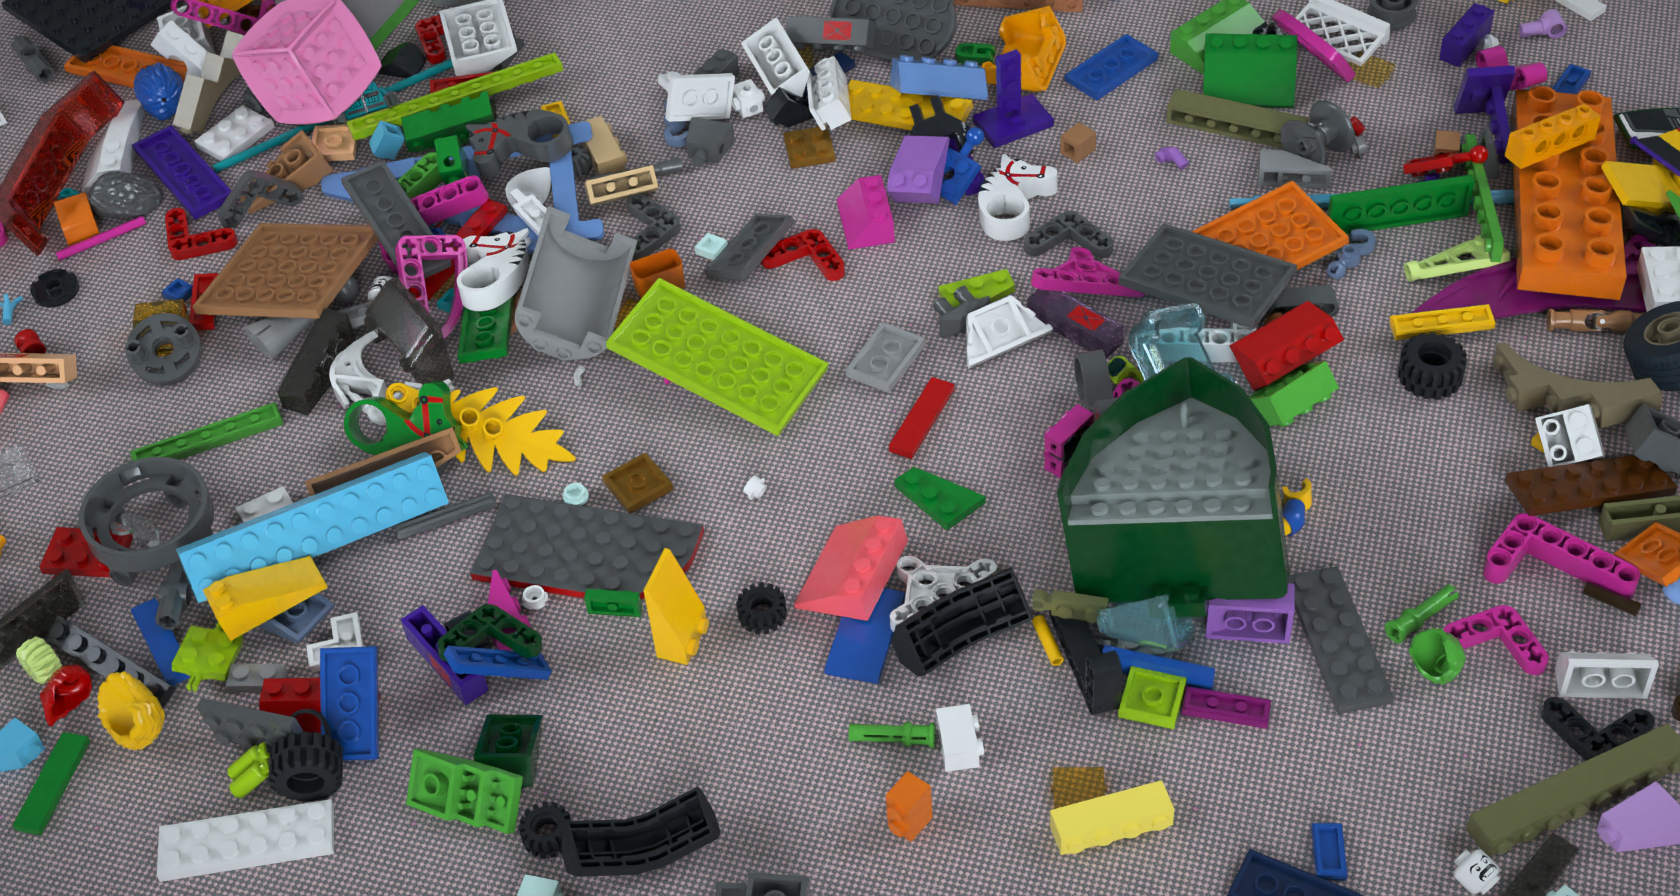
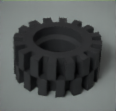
[736,582,787,634]
[519,801,571,859]

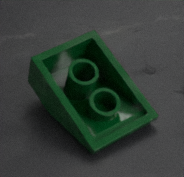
[473,714,543,788]

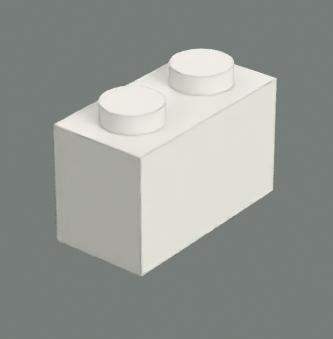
[936,704,984,772]

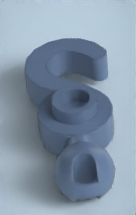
[664,100,688,147]
[1326,229,1376,280]

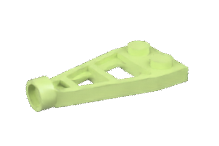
[1404,235,1511,282]

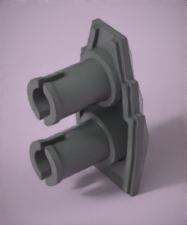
[933,286,990,338]

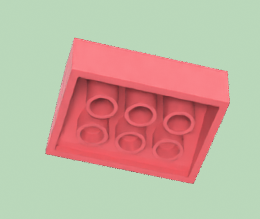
[794,515,908,621]

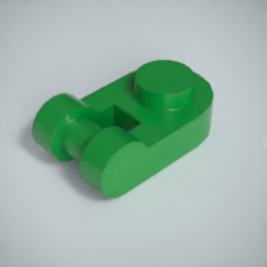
[955,43,996,66]

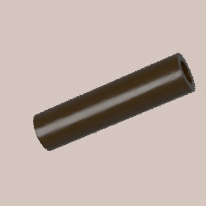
[1582,581,1642,616]

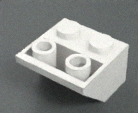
[1535,404,1605,467]

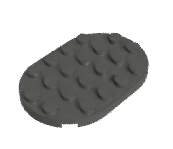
[830,0,957,62]

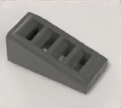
[1480,128,1500,179]

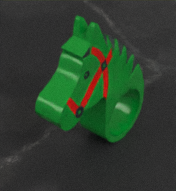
[344,381,469,456]

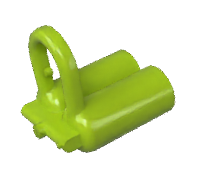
[227,742,270,799]

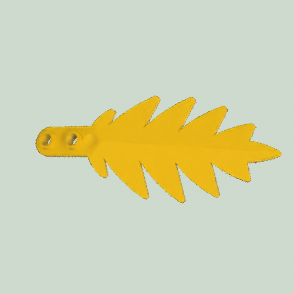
[385,383,576,476]

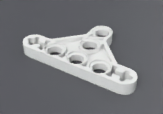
[890,556,997,632]

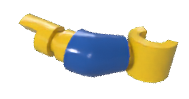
[1282,478,1312,536]

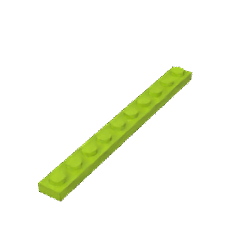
[346,52,564,141]

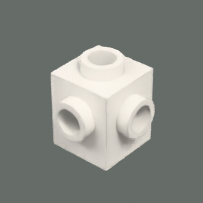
[732,79,765,118]

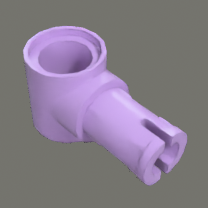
[1519,9,1568,39]

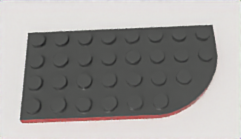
[470,494,704,599]

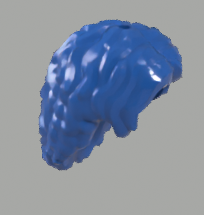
[133,62,183,121]

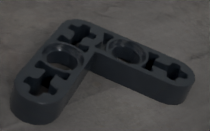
[1541,697,1655,761]

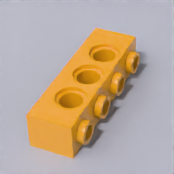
[1505,103,1601,169]

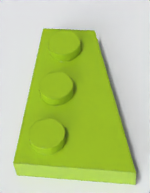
[938,269,1015,308]

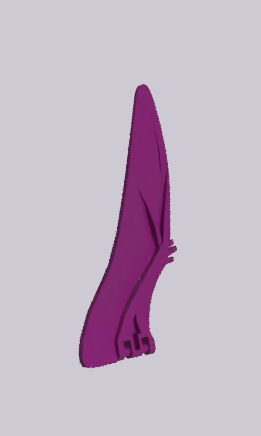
[1412,234,1656,319]

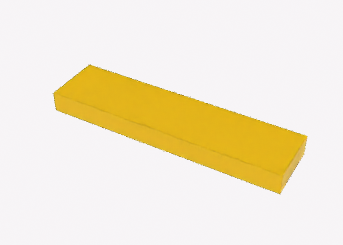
[1389,304,1496,340]

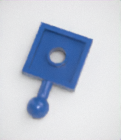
[940,127,984,205]

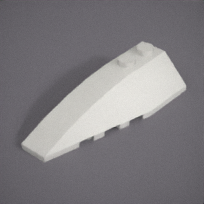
[81,100,145,194]

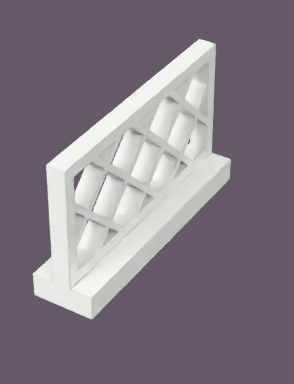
[1284,0,1390,67]

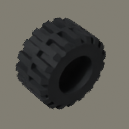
[1398,332,1467,400]
[269,732,343,801]

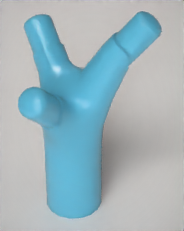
[0,294,23,325]

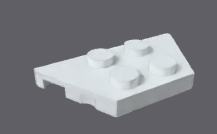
[966,295,1053,369]

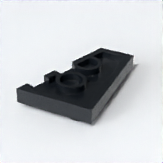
[1621,206,1680,247]

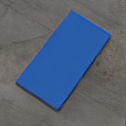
[1065,34,1159,101]
[825,588,905,684]
[320,646,379,761]

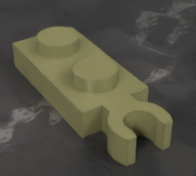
[1032,589,1109,624]

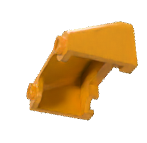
[981,6,1066,92]

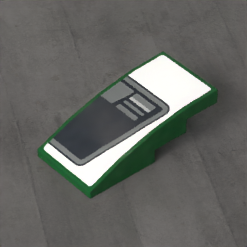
[1613,108,1680,150]

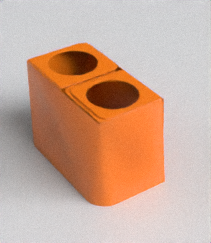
[53,192,100,246]
[628,249,685,299]

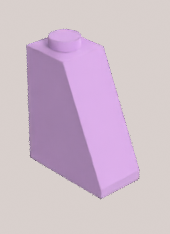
[1596,781,1680,852]

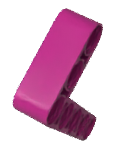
[170,0,276,35]
[379,175,489,275]
[1483,513,1640,599]

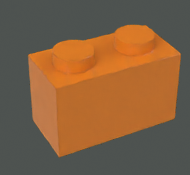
[886,771,933,842]

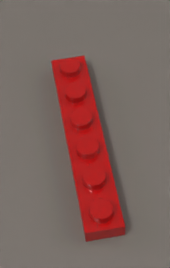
[408,198,508,302]

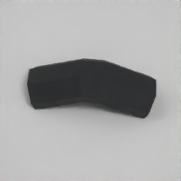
[892,567,1033,676]
[562,786,721,877]

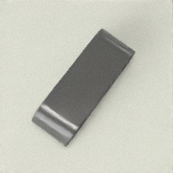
[1267,285,1339,317]

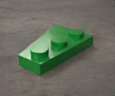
[894,467,986,530]

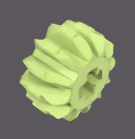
[16,636,62,685]

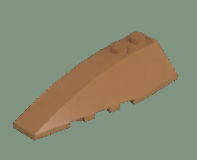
[305,427,461,496]

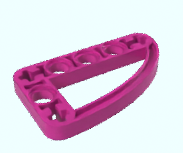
[1271,9,1356,83]
[395,235,468,351]

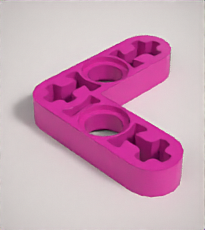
[1443,605,1549,675]

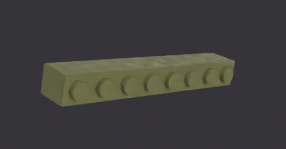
[1466,723,1680,857]

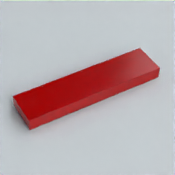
[889,377,955,459]

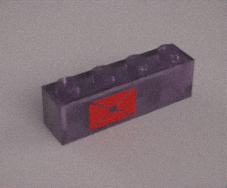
[1027,289,1124,359]

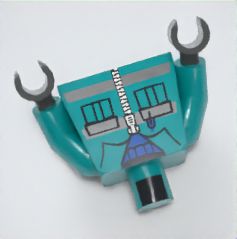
[333,81,401,125]

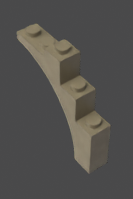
[1493,342,1663,428]

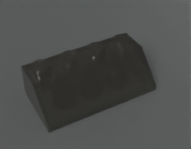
[0,569,85,670]

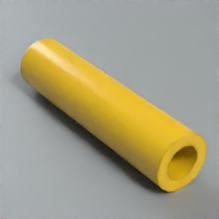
[1032,615,1064,666]

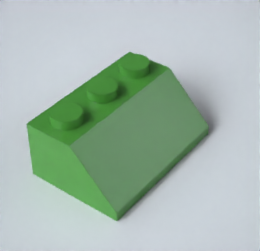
[1249,361,1339,427]

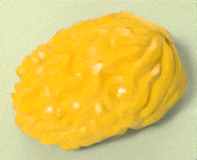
[97,671,165,750]

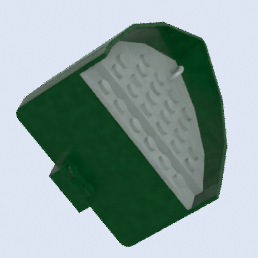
[1057,357,1290,618]

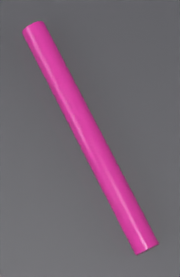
[55,216,146,261]

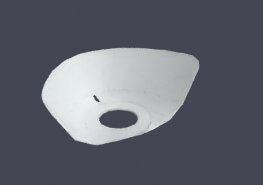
[505,167,551,205]

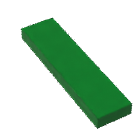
[12,732,91,835]

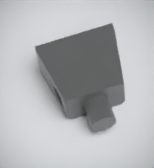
[686,118,735,167]

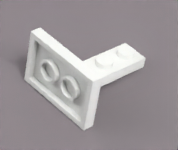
[658,71,735,122]

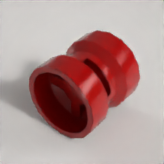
[14,329,46,354]

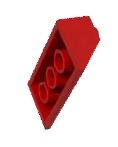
[1229,301,1344,390]
[259,677,380,734]

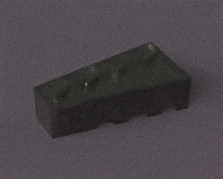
[277,308,356,416]

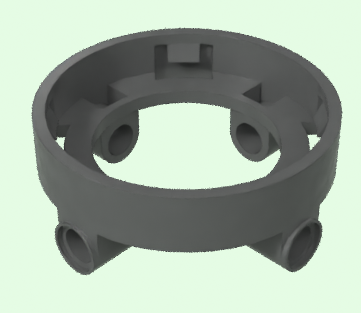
[79,457,214,587]

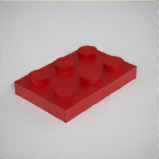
[39,527,133,578]

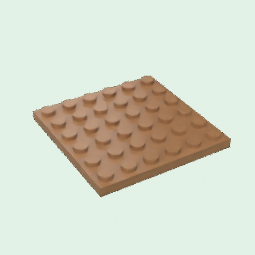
[192,223,378,319]

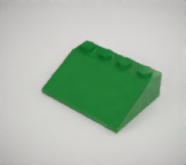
[1203,33,1297,108]

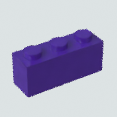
[1439,3,1495,67]

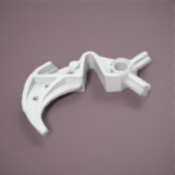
[329,330,455,425]

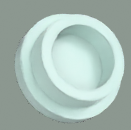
[563,483,589,506]

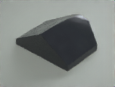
[378,42,427,78]

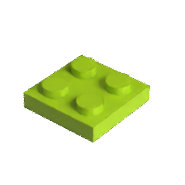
[1118,666,1187,729]

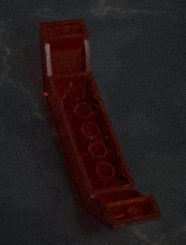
[0,71,125,256]

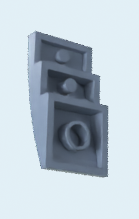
[258,593,335,644]

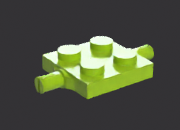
[171,622,244,692]

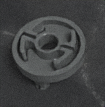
[125,313,202,386]

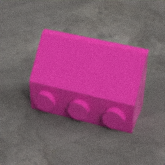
[837,175,895,250]

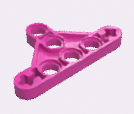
[1031,247,1146,297]

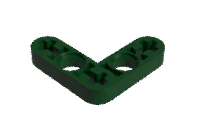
[438,604,542,662]

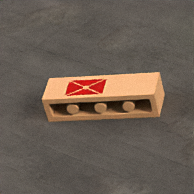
[0,353,77,383]

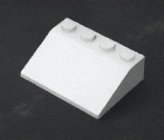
[439,0,517,77]

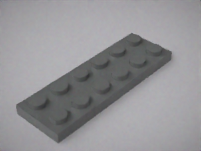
[341,160,451,279]
[1289,566,1394,714]

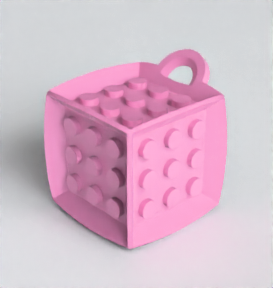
[232,0,382,125]

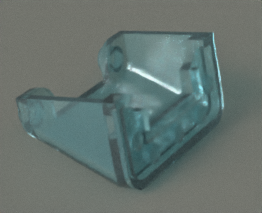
[1129,302,1236,384]
[1097,594,1195,652]

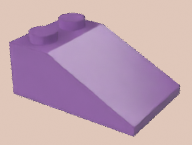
[886,135,950,204]
[1205,583,1295,644]

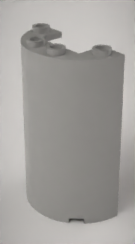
[515,206,637,361]

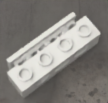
[807,56,852,131]

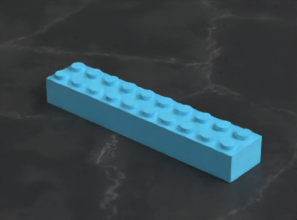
[176,452,449,603]

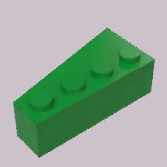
[401,91,494,152]

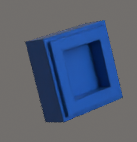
[161,278,193,306]

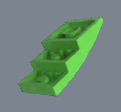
[406,749,523,834]

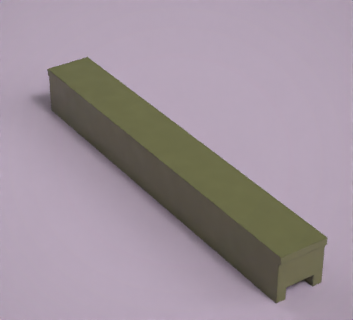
[1598,495,1680,542]

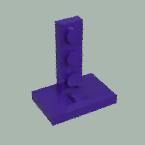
[973,49,1054,148]
[1454,65,1516,164]

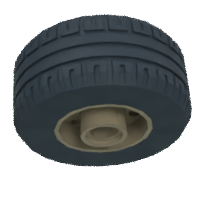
[1623,301,1680,391]

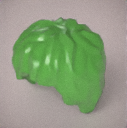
[1408,628,1466,685]

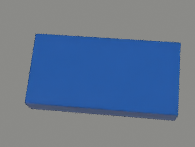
[1311,823,1348,881]

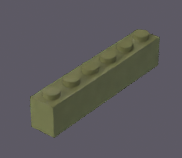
[1166,89,1309,149]

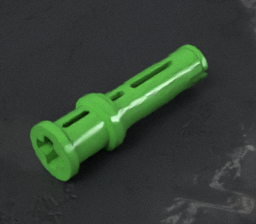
[1384,584,1459,644]
[849,721,936,748]

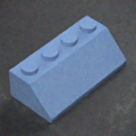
[889,55,988,100]

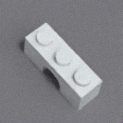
[150,20,208,77]

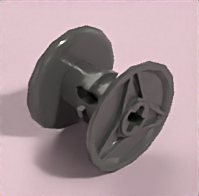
[1280,100,1354,165]

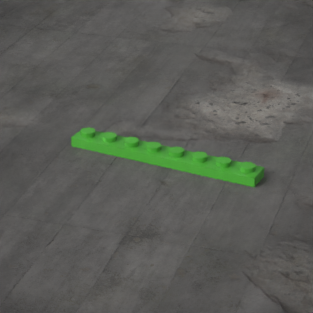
[1460,134,1504,262]

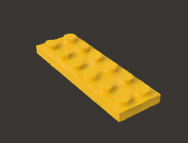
[847,80,974,130]

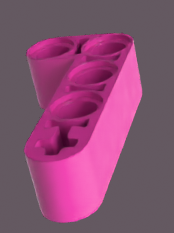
[1476,45,1548,91]

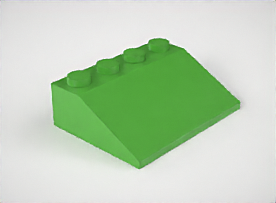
[1170,0,1265,74]

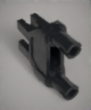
[909,95,974,155]

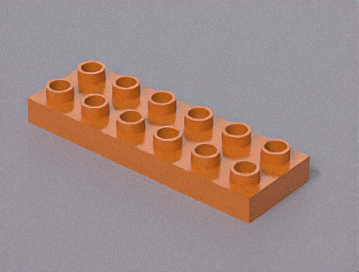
[1511,86,1627,300]

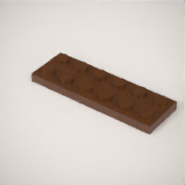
[1505,455,1677,516]

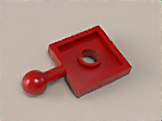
[1403,145,1488,177]

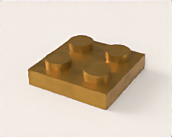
[783,126,836,169]
[602,452,674,513]

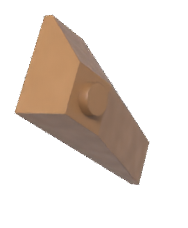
[239,130,334,214]

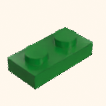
[584,589,642,617]

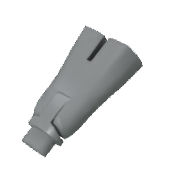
[245,317,317,361]

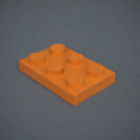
[1613,522,1680,587]

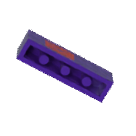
[400,605,489,706]

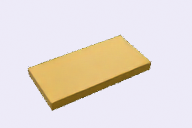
[1601,161,1680,209]

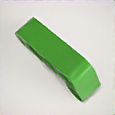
[397,152,443,199]

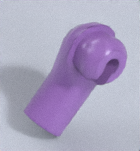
[1155,147,1189,170]

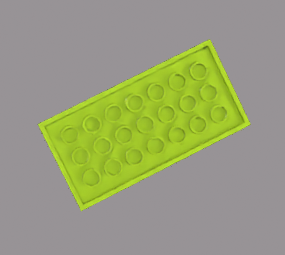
[606,278,829,437]

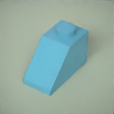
[0,718,45,772]

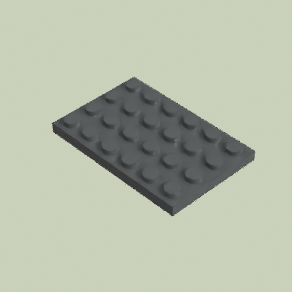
[1119,223,1297,329]

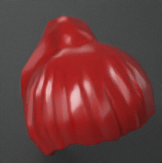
[40,665,92,726]

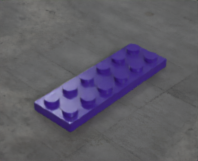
[132,125,231,220]

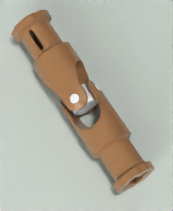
[1546,309,1644,333]

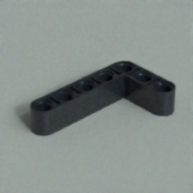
[1049,610,1122,716]

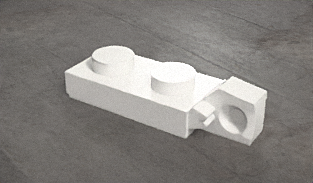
[510,188,547,236]

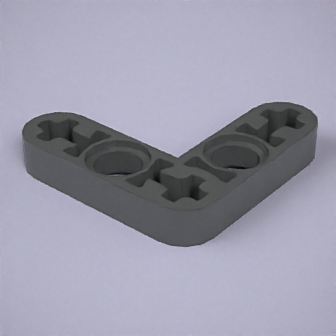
[218,170,303,228]
[627,194,681,261]
[1024,211,1113,258]

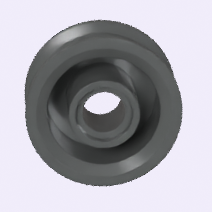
[1367,0,1419,31]

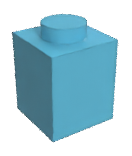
[369,121,405,160]

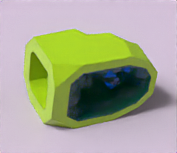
[1107,356,1143,391]

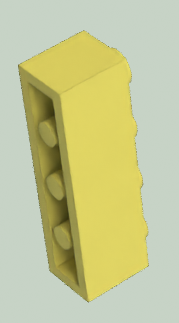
[1050,780,1174,855]

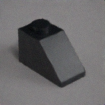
[763,87,814,127]

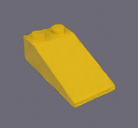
[643,548,709,665]
[203,556,328,641]

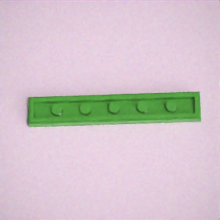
[130,402,283,461]

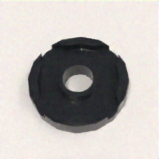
[30,269,79,308]

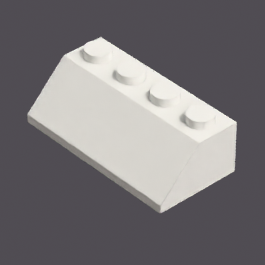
[741,17,810,97]

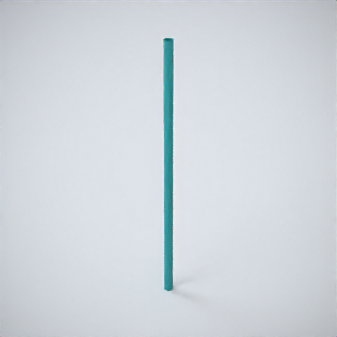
[212,59,453,173]

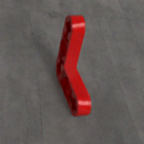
[415,14,446,64]
[165,208,238,260]
[761,229,845,281]

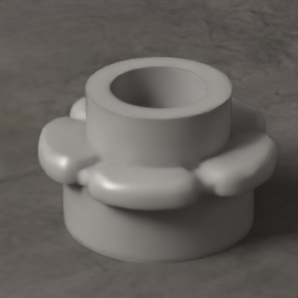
[1351,135,1368,157]

